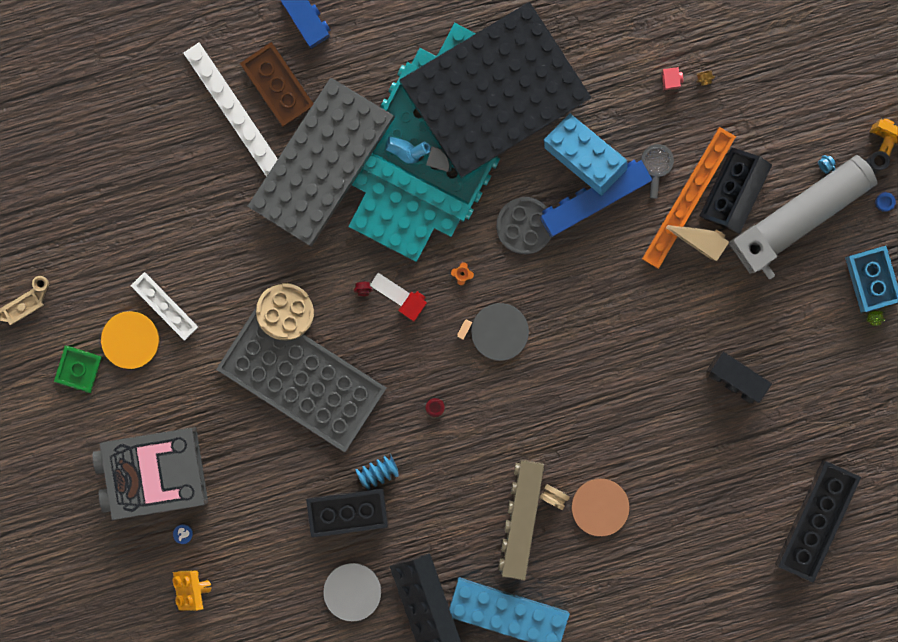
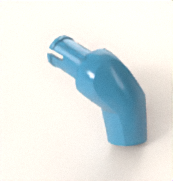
[385,136,431,164]

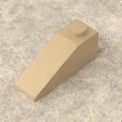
[666,225,729,261]

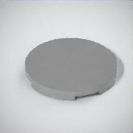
[324,563,381,621]

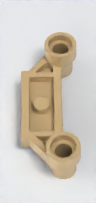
[0,276,49,325]

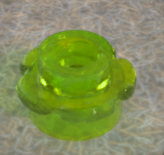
[866,311,885,326]

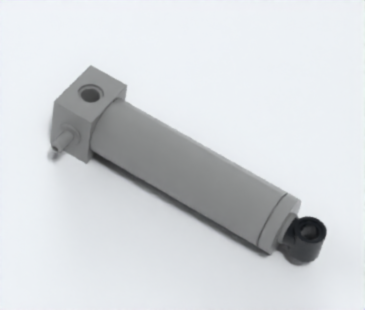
[729,151,890,279]

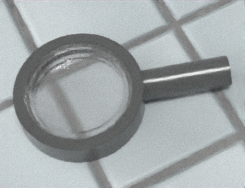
[641,144,674,199]

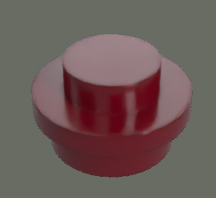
[354,282,373,296]
[426,398,445,417]

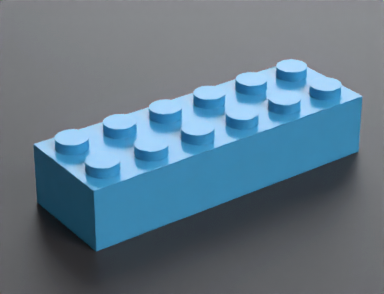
[449,578,569,642]

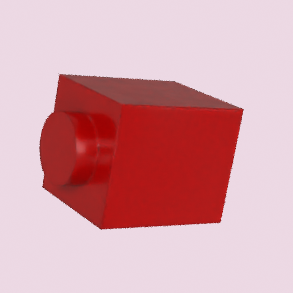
[398,291,427,322]

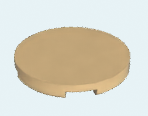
[256,283,314,340]

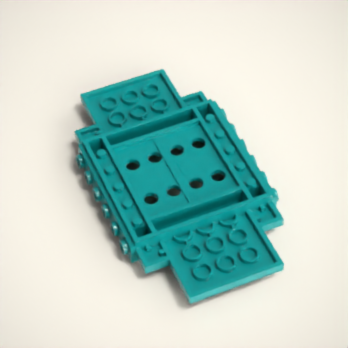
[348,23,500,262]

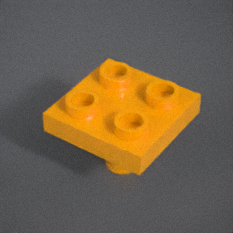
[870,119,898,157]
[173,571,211,611]

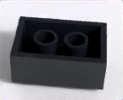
[706,352,772,404]

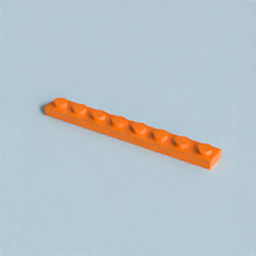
[642,127,736,269]

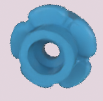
[818,155,836,173]

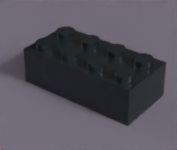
[306,488,389,538]

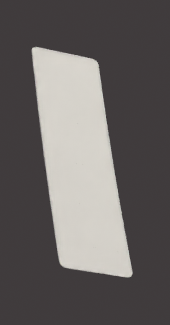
[371,273,410,306]

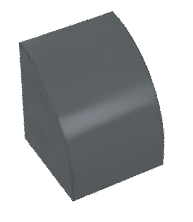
[426,146,452,172]

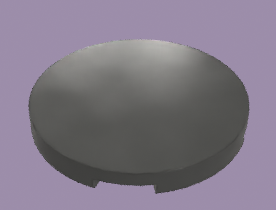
[496,197,551,255]
[471,303,529,361]

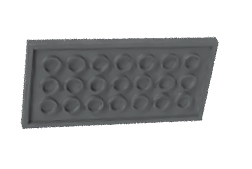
[248,78,395,247]
[216,306,386,452]

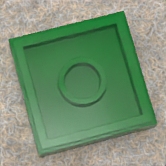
[54,345,103,393]

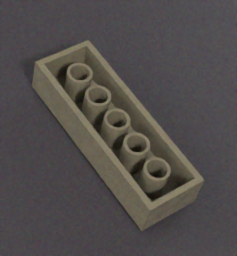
[498,459,544,580]

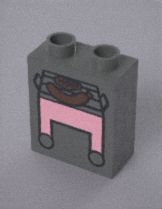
[93,427,208,520]

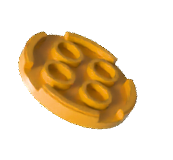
[101,311,159,369]

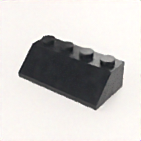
[699,147,772,234]

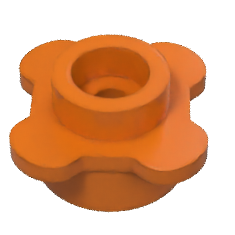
[451,262,474,285]

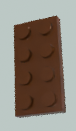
[240,42,313,127]

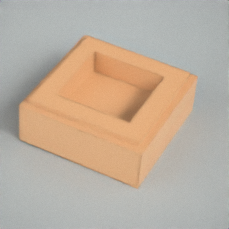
[457,320,472,340]

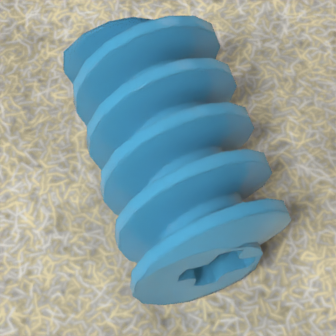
[355,454,399,490]

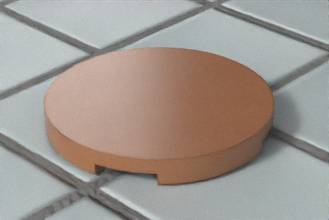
[572,478,629,536]

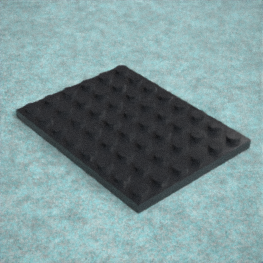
[399,1,592,178]

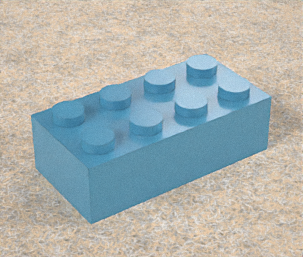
[544,113,627,196]

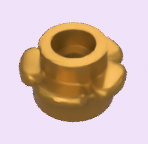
[696,70,715,85]

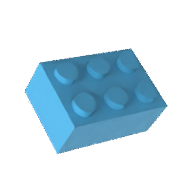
[845,246,898,312]

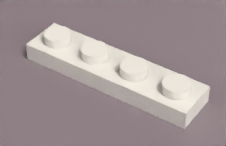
[131,272,198,341]

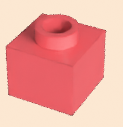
[661,67,683,90]

